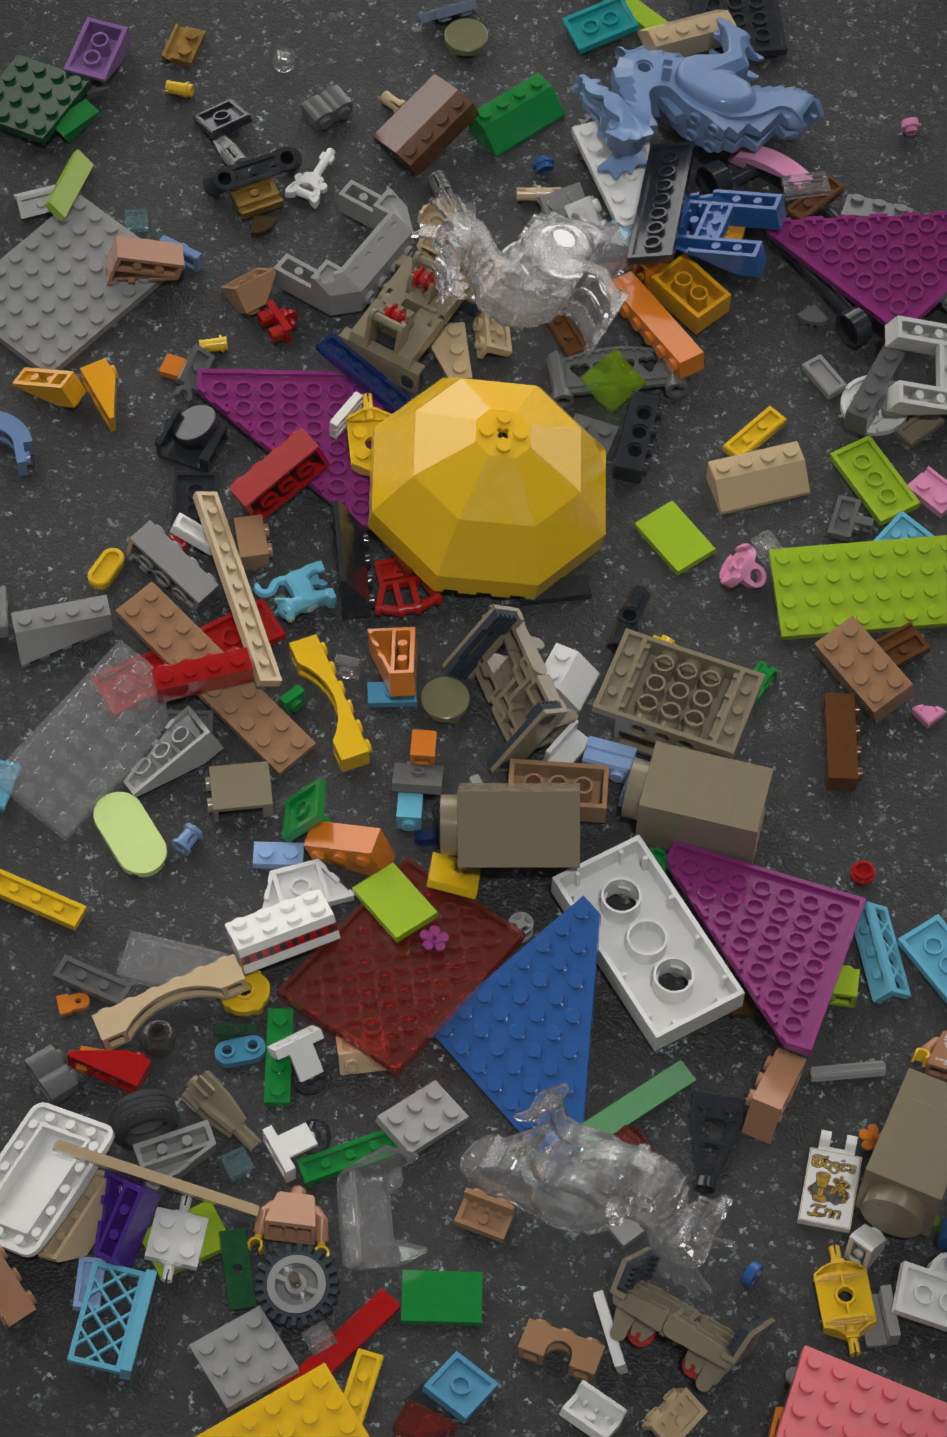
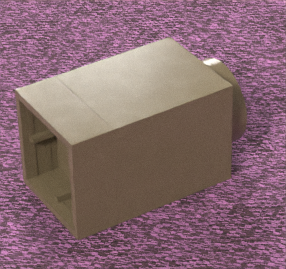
[621,742,773,864]
[440,783,580,867]
[855,1068,947,1238]

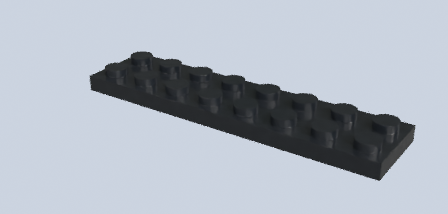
[627,141,696,265]

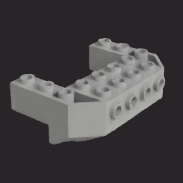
[274,180,414,316]

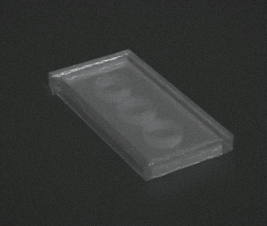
[116,930,229,1002]

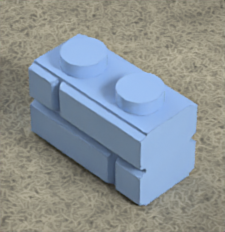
[582,736,637,783]

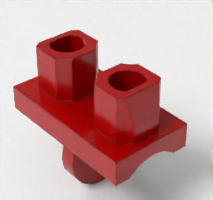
[257,300,298,344]

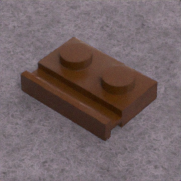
[875,622,931,668]

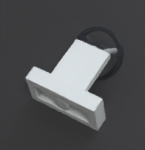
[267,1025,328,1095]
[262,1118,331,1183]

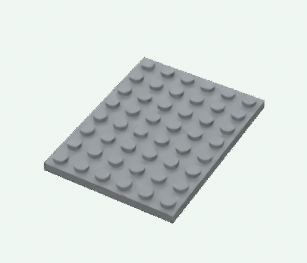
[0,194,166,370]

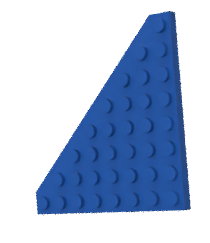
[429,895,601,1180]

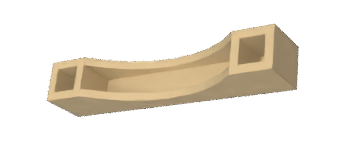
[92,954,249,1050]

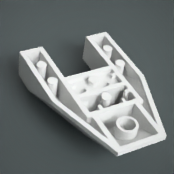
[885,315,947,415]

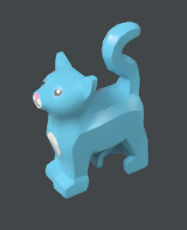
[253,561,336,623]

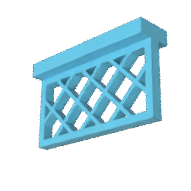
[67,1260,157,1380]

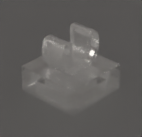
[750,530,783,562]

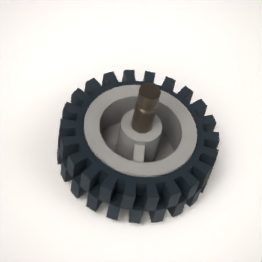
[255,1243,340,1331]

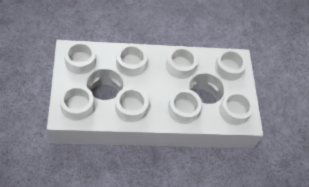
[551,835,745,1051]

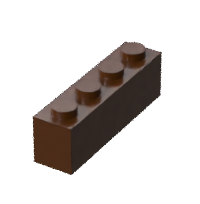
[823,693,862,791]

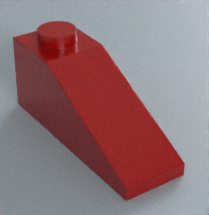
[67,1050,151,1094]

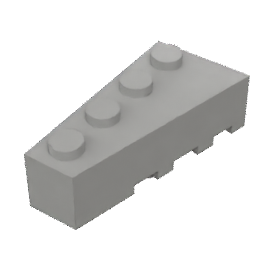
[125,520,219,612]

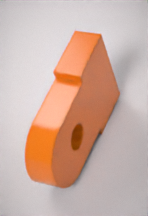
[56,993,90,1017]

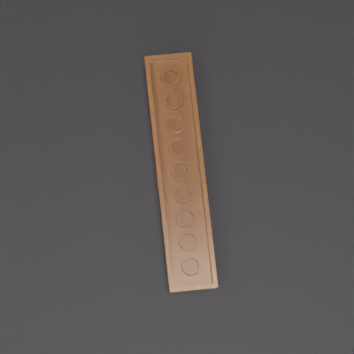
[116,582,316,777]

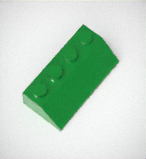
[469,73,565,158]

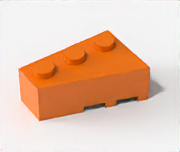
[367,627,418,697]
[304,821,396,876]

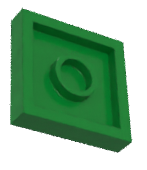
[282,778,331,843]

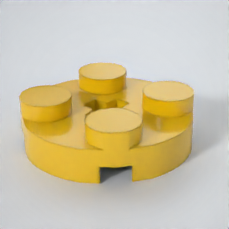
[220,966,270,1016]

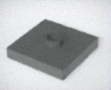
[391,763,444,795]

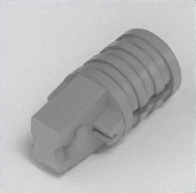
[213,135,248,166]

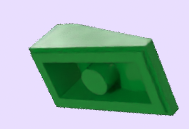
[56,99,100,143]

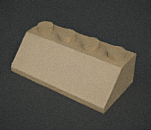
[637,10,737,57]
[706,441,810,515]

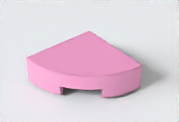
[911,704,946,729]

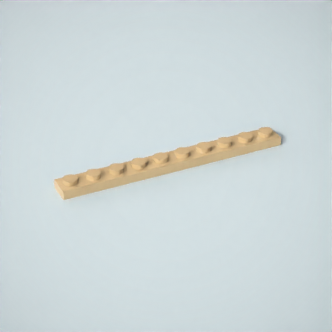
[193,491,282,687]

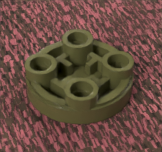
[444,18,488,57]
[421,677,470,724]

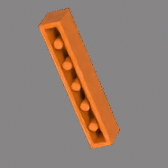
[607,271,704,379]

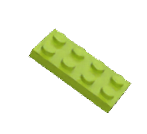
[829,435,920,526]

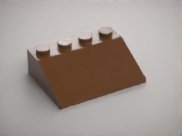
[373,74,479,177]

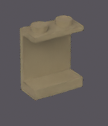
[205,761,273,822]

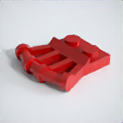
[374,557,443,618]

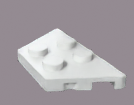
[262,858,355,909]

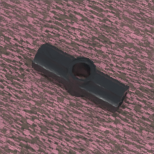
[607,585,651,654]

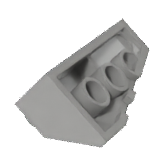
[123,705,224,797]

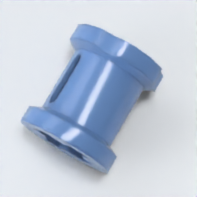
[171,823,204,856]

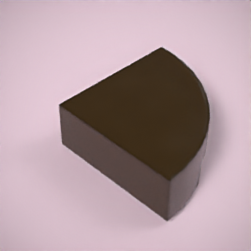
[251,215,276,238]

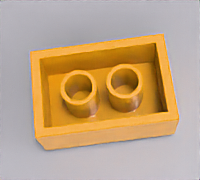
[650,254,731,335]

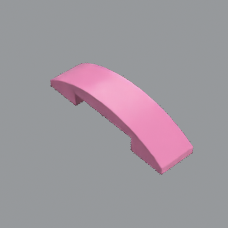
[728,146,813,192]

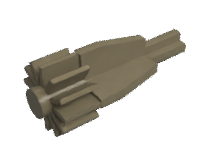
[181,1070,261,1152]

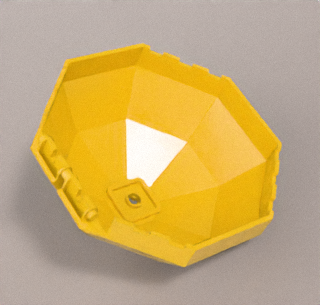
[368,378,606,599]

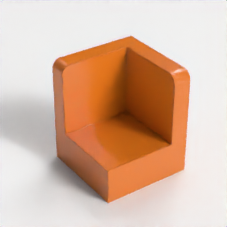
[410,729,437,765]

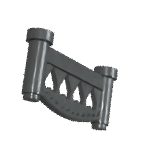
[546,346,689,410]

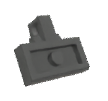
[827,495,874,542]

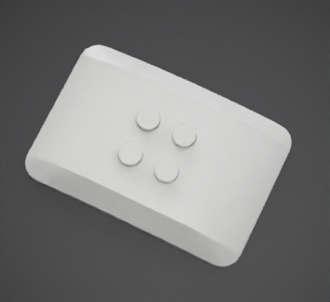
[0,1102,115,1257]

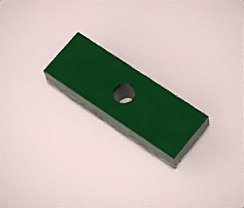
[218,1228,256,1312]

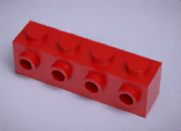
[151,647,253,703]

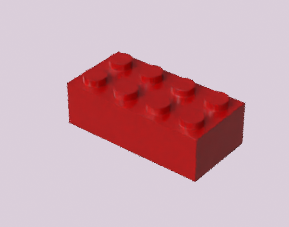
[229,428,331,521]

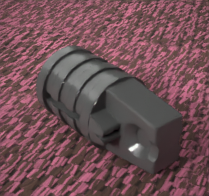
[427,170,458,205]

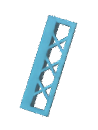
[855,902,911,1004]

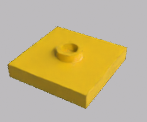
[426,852,481,899]

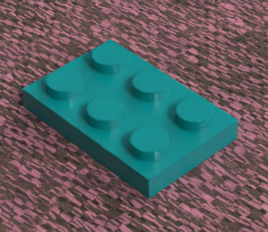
[562,0,639,55]

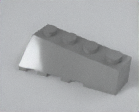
[11,595,113,668]

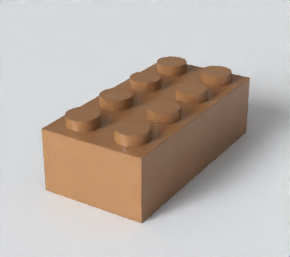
[814,616,914,724]
[508,758,609,823]

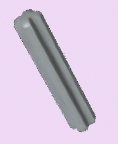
[809,1061,886,1082]

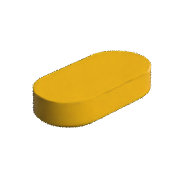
[88,548,125,590]

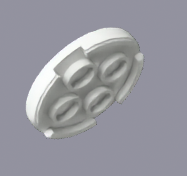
[840,375,908,436]

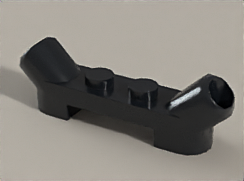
[203,147,302,197]

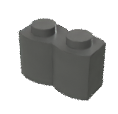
[301,85,353,131]
[24,1044,80,1106]

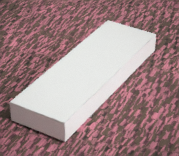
[593,1290,629,1375]

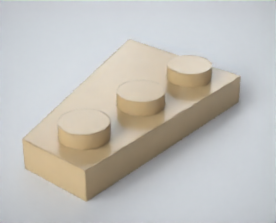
[428,322,472,379]

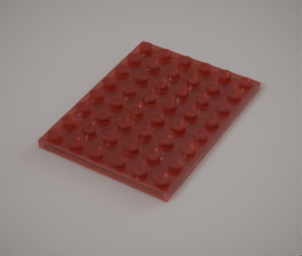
[277,856,525,1076]

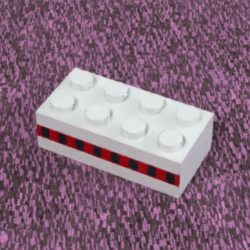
[225,889,341,974]

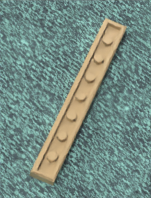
[52,1140,260,1217]

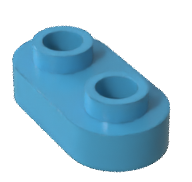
[215,1035,266,1068]

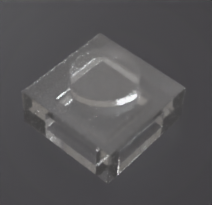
[334,654,361,679]
[301,1320,337,1356]

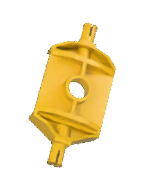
[346,393,392,476]
[813,1245,877,1357]

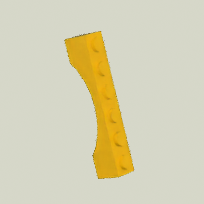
[289,634,372,773]

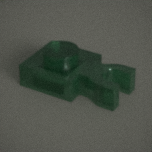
[213,1023,258,1039]

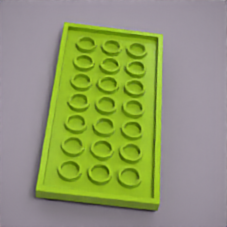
[768,535,947,640]

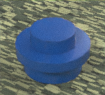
[532,155,554,175]

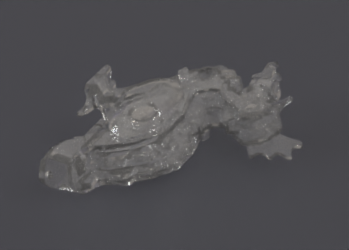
[410,188,633,358]
[460,1083,736,1298]

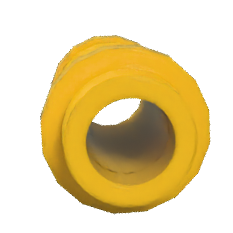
[165,80,194,99]
[199,335,228,353]

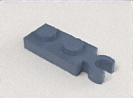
[416,0,478,23]

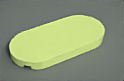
[94,792,167,877]

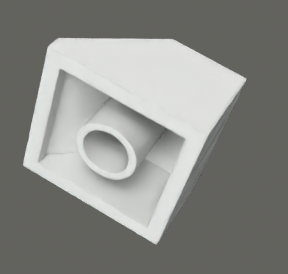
[545,643,599,713]

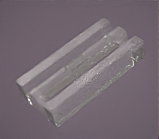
[781,171,831,200]

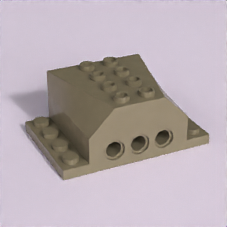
[592,628,765,759]

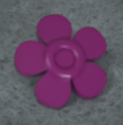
[420,926,449,952]

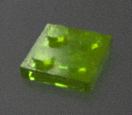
[580,349,646,413]

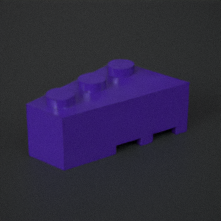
[93,1170,162,1268]

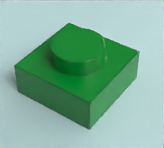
[280,684,305,715]

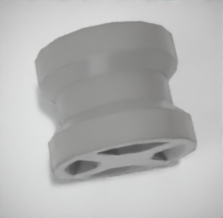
[508,912,534,943]

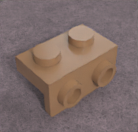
[454,1188,515,1243]

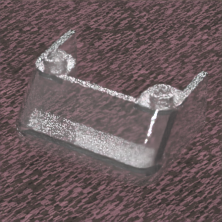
[337,1145,427,1270]

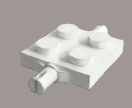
[144,1195,209,1283]

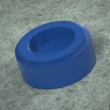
[741,1261,764,1289]

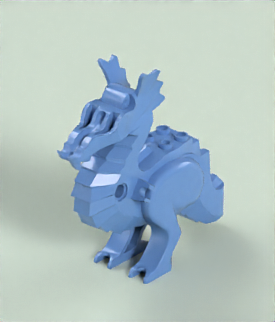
[573,17,824,181]

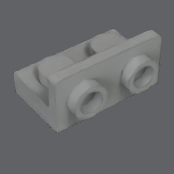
[537,182,585,225]

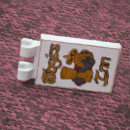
[797,1130,862,1233]

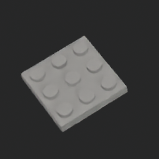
[189,1305,300,1413]

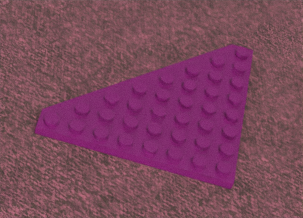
[766,211,947,326]
[197,369,383,531]
[665,841,866,1056]

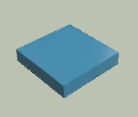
[422,1351,499,1424]

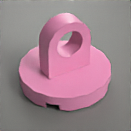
[719,543,766,589]

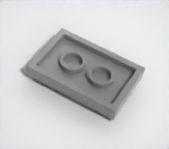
[375,1080,469,1159]

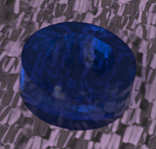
[414,828,439,846]

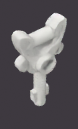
[285,148,335,209]

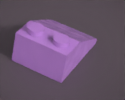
[64,17,131,82]

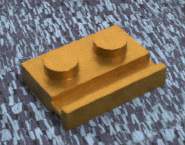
[161,24,206,69]
[230,177,284,220]

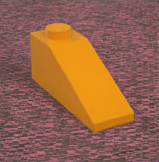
[80,358,118,432]
[12,367,87,408]

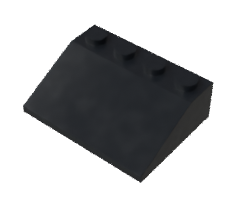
[333,500,375,620]

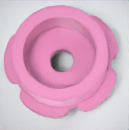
[900,117,922,136]

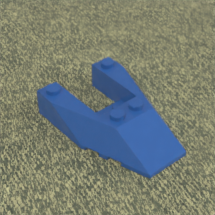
[676,189,787,277]

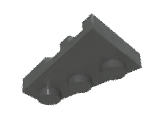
[841,194,913,217]

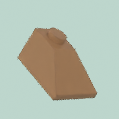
[220,267,276,315]

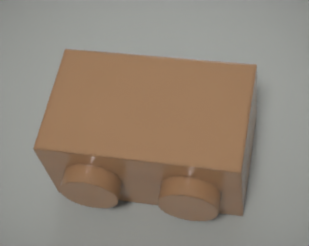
[234,514,273,570]

